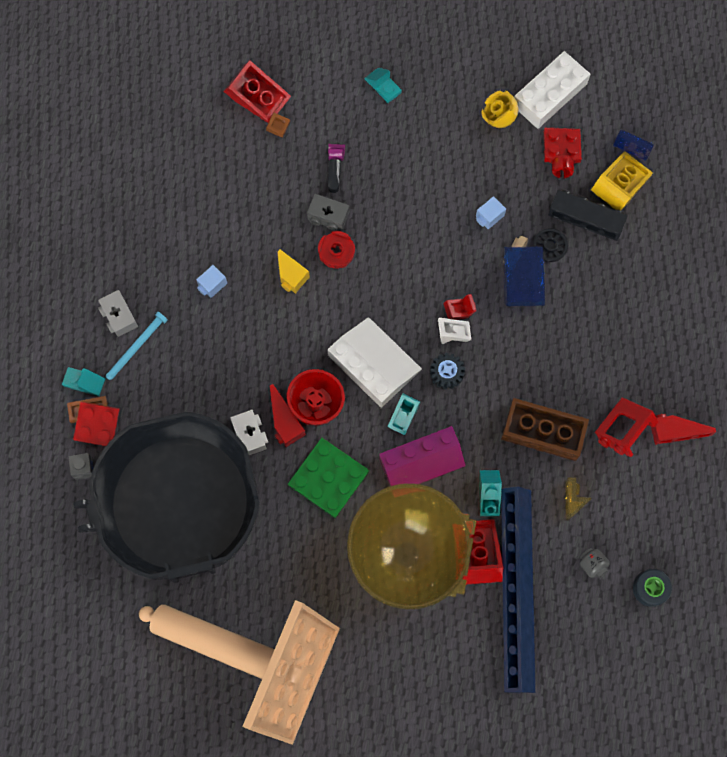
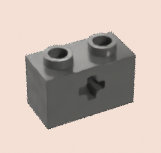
[307,194,350,231]

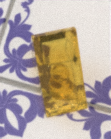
[565,477,592,520]

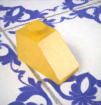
[278,250,310,294]

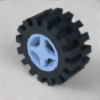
[430,353,465,390]

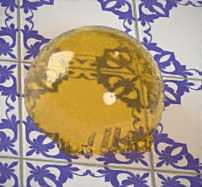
[347,484,476,609]

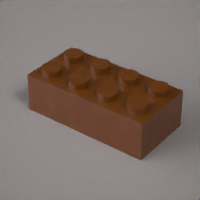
[501,398,589,461]

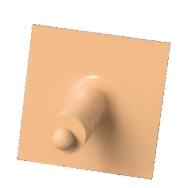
[139,600,340,745]

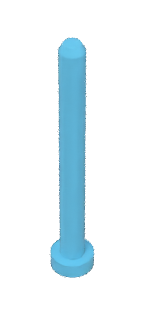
[106,312,168,380]

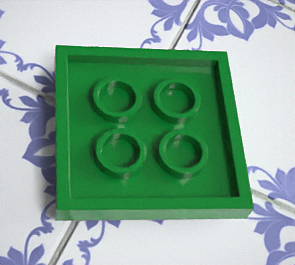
[288,438,369,519]

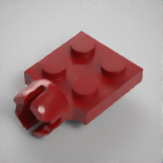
[543,128,582,178]

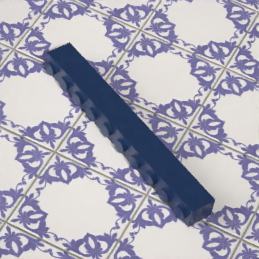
[501,487,536,693]

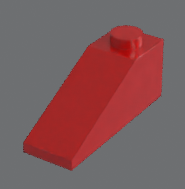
[270,384,306,447]
[651,414,716,445]

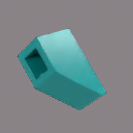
[479,470,502,516]

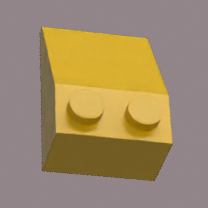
[591,151,653,211]

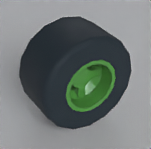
[633,569,672,607]

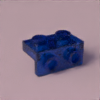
[613,130,654,161]

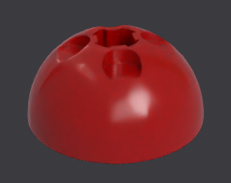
[287,369,345,425]

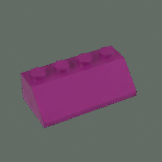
[379,426,466,494]

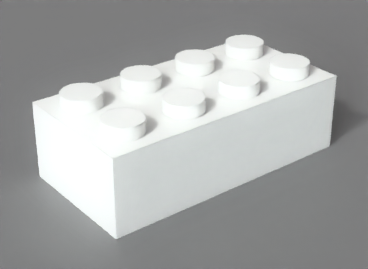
[514,51,590,129]

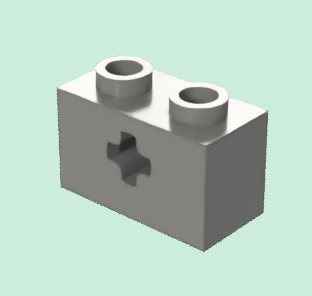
[98,290,138,337]

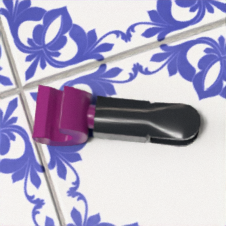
[328,144,345,193]

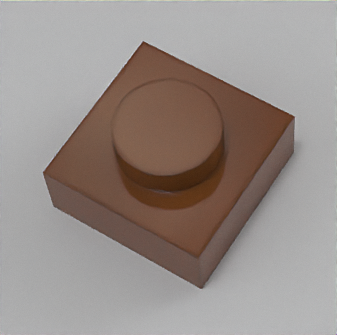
[266,113,290,138]

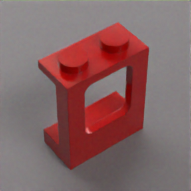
[595,398,658,457]

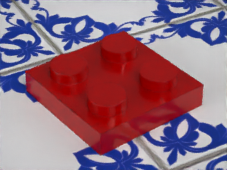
[73,401,120,446]

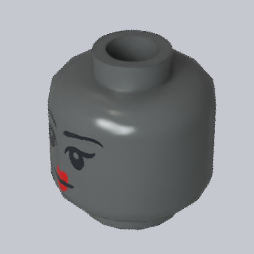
[580,548,610,578]

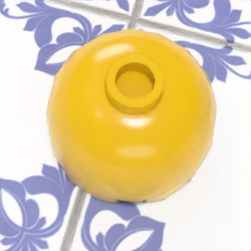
[481,90,519,128]

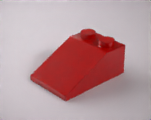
[223,60,291,123]
[455,519,503,585]

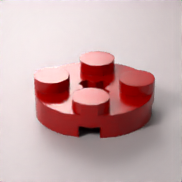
[318,231,355,268]

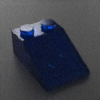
[504,247,545,306]

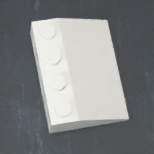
[328,317,422,408]

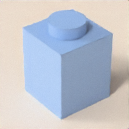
[476,196,506,229]
[196,265,227,298]

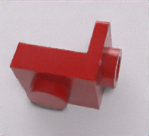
[443,294,476,320]

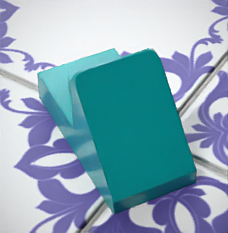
[365,68,402,103]
[62,367,105,396]
[387,393,420,435]

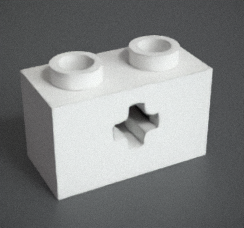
[230,410,268,455]

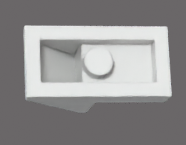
[438,318,471,344]

